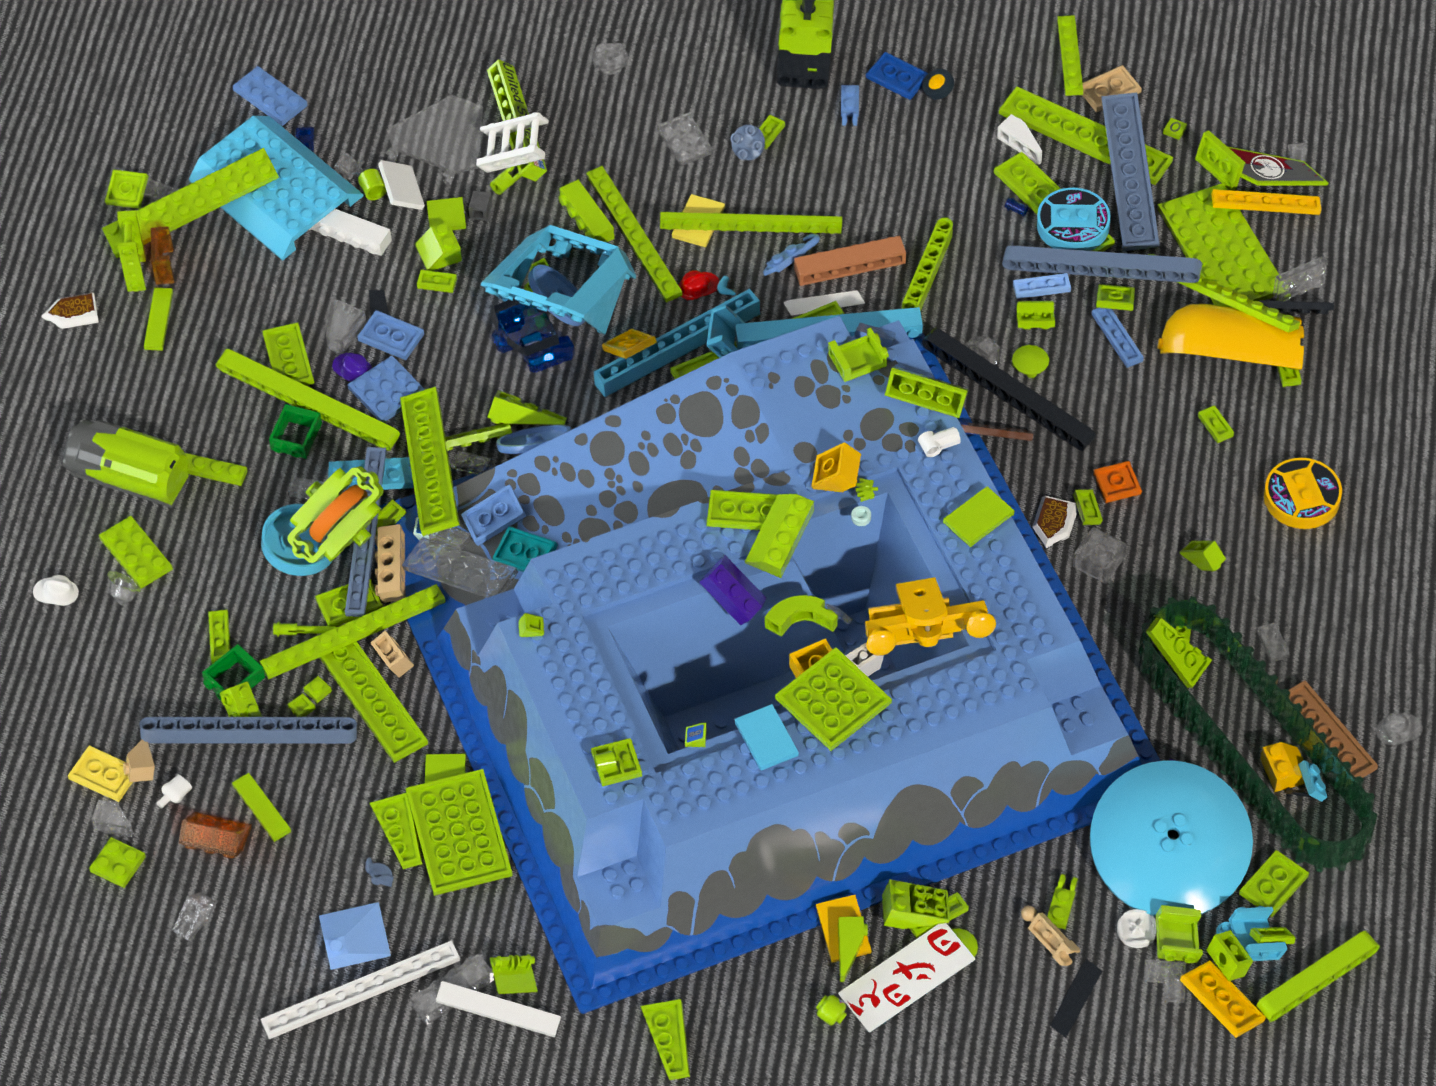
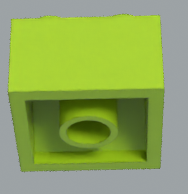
[415,221,462,271]

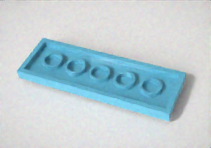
[328,457,414,492]

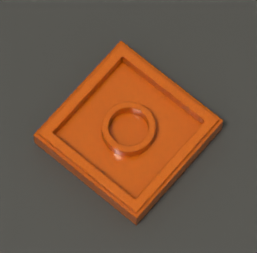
[1093,461,1142,503]

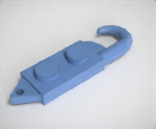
[763,234,820,276]

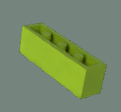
[559,179,614,243]

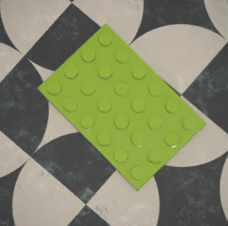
[406,769,513,896]

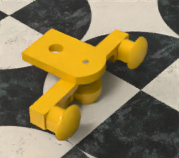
[865,577,996,656]

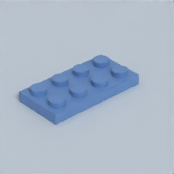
[233,66,308,126]

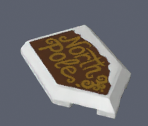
[42,293,99,329]
[1032,496,1078,548]

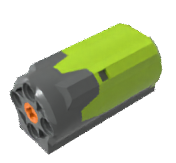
[63,420,189,508]

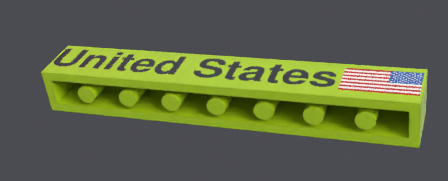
[487,59,547,182]

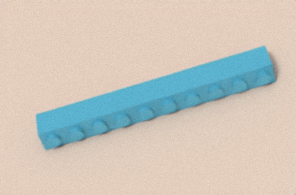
[594,289,760,397]
[735,307,923,350]

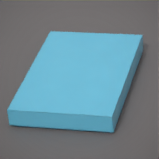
[735,704,799,771]

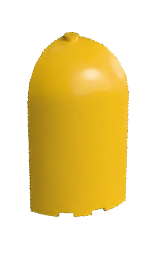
[1158,304,1304,370]

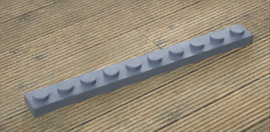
[345,447,387,617]

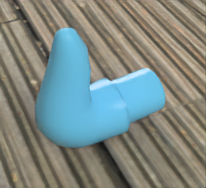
[717,276,736,296]

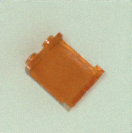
[151,226,174,285]

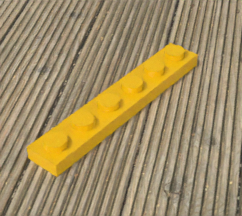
[1211,189,1321,215]

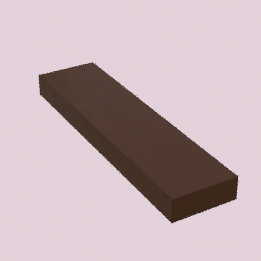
[960,422,1033,441]

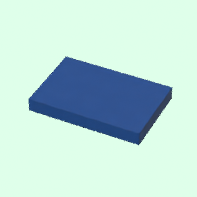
[866,52,928,100]

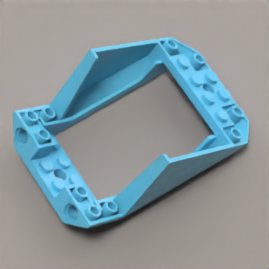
[481,225,636,335]

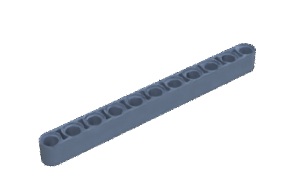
[1002,246,1202,283]
[139,717,357,744]

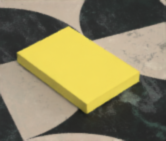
[672,194,725,247]
[68,745,133,802]

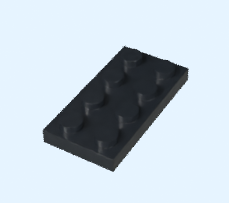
[1258,300,1334,314]

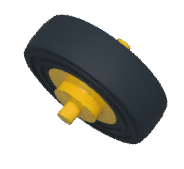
[922,69,954,100]

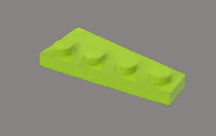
[1146,618,1212,688]
[370,793,423,869]
[641,999,690,1080]

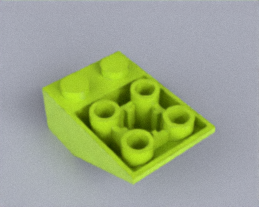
[882,879,950,929]

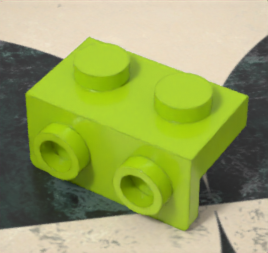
[1017,301,1055,329]
[220,681,262,717]

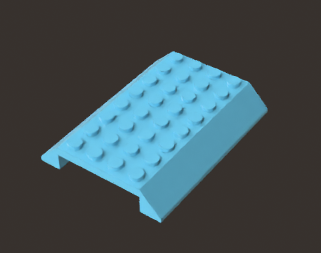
[189,116,363,261]

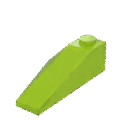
[487,390,567,425]

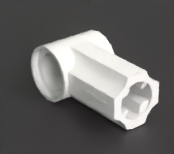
[918,427,961,457]

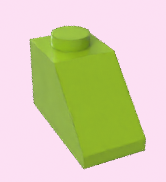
[1180,541,1226,572]

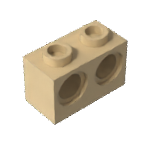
[371,631,414,678]

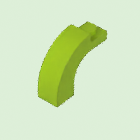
[765,595,838,637]

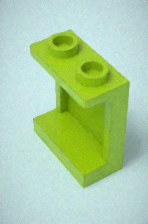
[828,327,889,382]
[1155,905,1203,963]

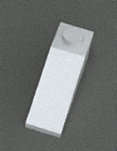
[997,114,1042,165]

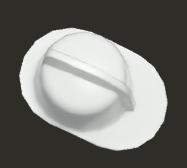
[33,575,79,606]

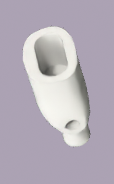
[157,774,192,808]

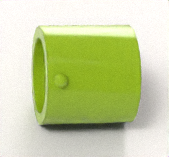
[358,169,387,200]

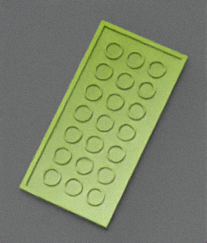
[1157,183,1288,308]

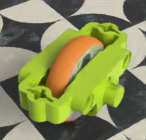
[287,466,383,563]

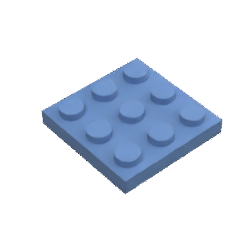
[348,356,425,423]

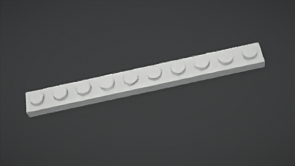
[261,940,460,1039]

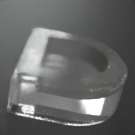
[1287,143,1308,161]

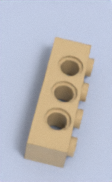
[375,524,405,603]

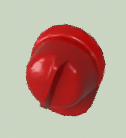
[678,270,720,300]

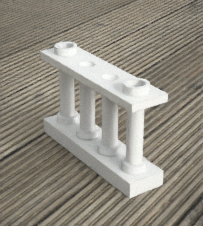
[476,112,549,173]

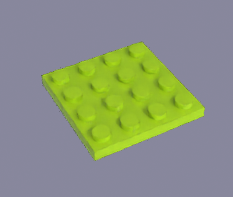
[775,647,892,751]

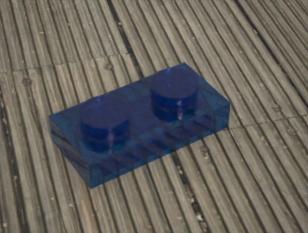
[296,127,315,153]

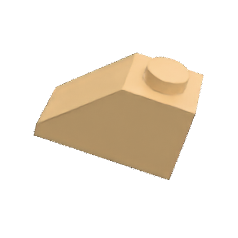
[123,740,155,782]

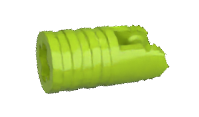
[490,166,522,195]

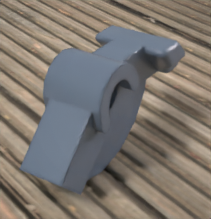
[365,857,394,887]

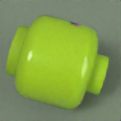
[816,994,847,1026]

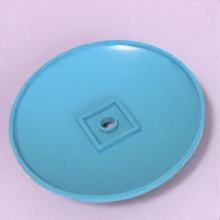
[1090,761,1253,917]

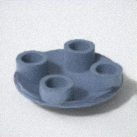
[730,125,765,160]

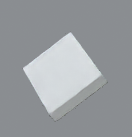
[378,160,425,210]

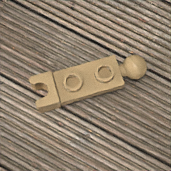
[1021,905,1080,966]

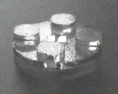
[593,43,628,74]

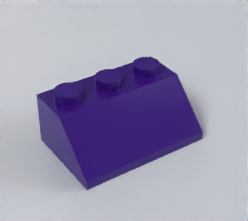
[699,555,766,625]

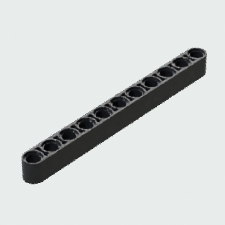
[922,328,1096,451]

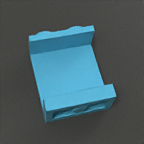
[706,305,745,358]
[1228,906,1287,961]

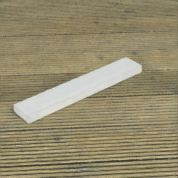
[436,981,561,1037]

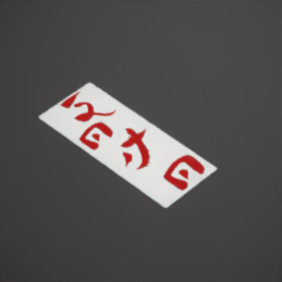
[838,923,975,1032]

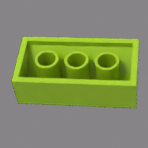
[885,366,968,418]
[745,494,814,578]

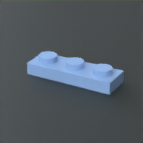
[1013,273,1071,299]

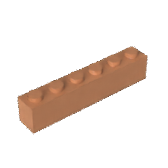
[794,236,906,286]

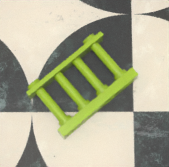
[117,210,146,292]

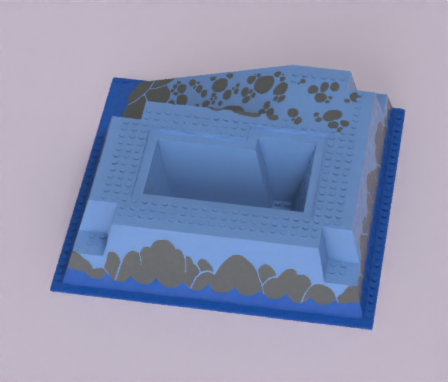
[374,316,1160,1014]

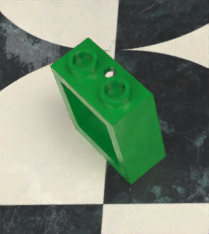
[269,404,322,459]
[202,644,265,702]

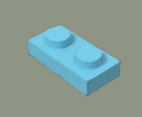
[1298,760,1327,802]

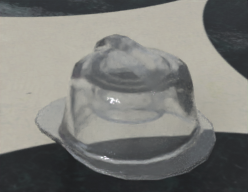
[107,571,141,606]
[1376,713,1423,746]

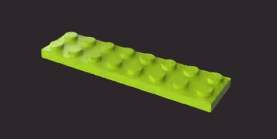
[994,152,1115,252]
[319,641,428,763]

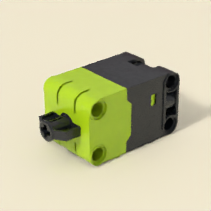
[777,0,834,89]

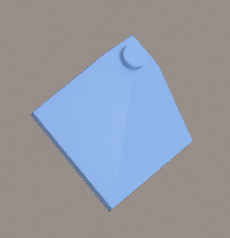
[319,902,391,970]

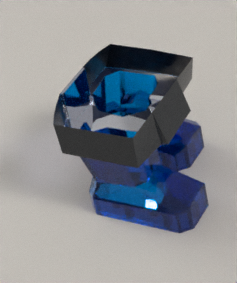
[491,298,575,373]

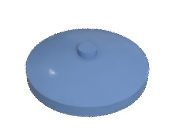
[528,265,585,326]
[496,425,571,455]

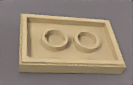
[1082,65,1142,113]

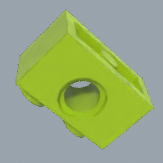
[1206,930,1253,981]

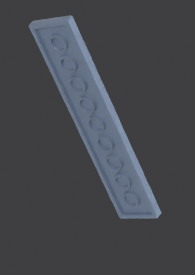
[1101,92,1159,251]

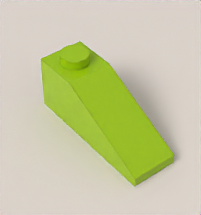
[838,916,868,982]

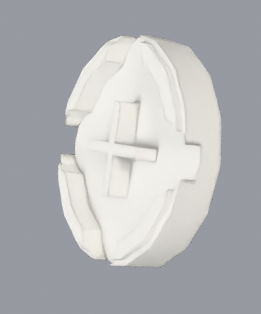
[1117,909,1157,948]

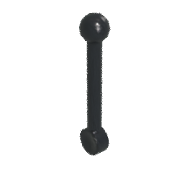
[1285,788,1328,802]

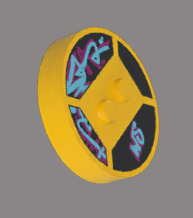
[1264,458,1342,529]

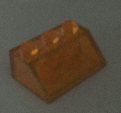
[179,812,252,858]

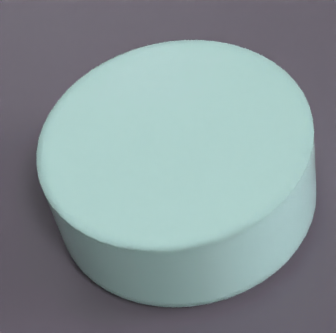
[851,506,871,526]

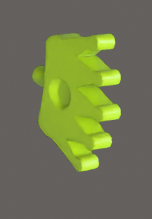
[855,478,878,502]

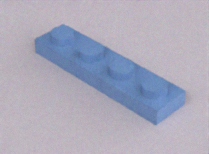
[1092,308,1144,368]

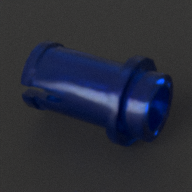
[1004,197,1029,217]

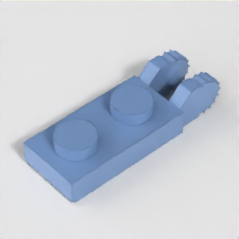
[841,85,859,126]

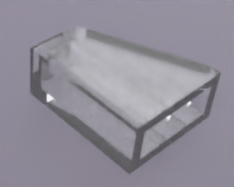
[326,298,367,354]

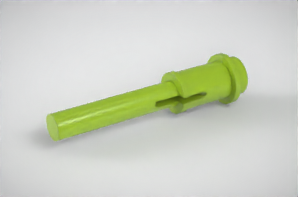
[273,621,336,637]

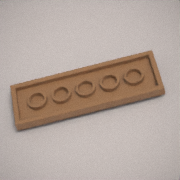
[1273,680,1378,788]

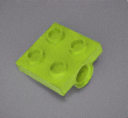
[591,738,642,787]

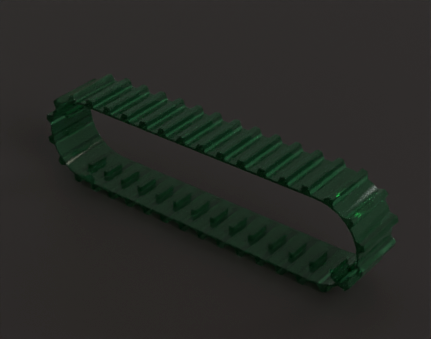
[1138,596,1377,872]

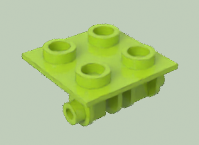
[490,954,538,994]

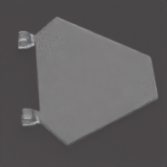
[386,95,483,185]

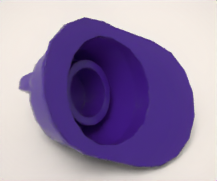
[332,353,372,382]

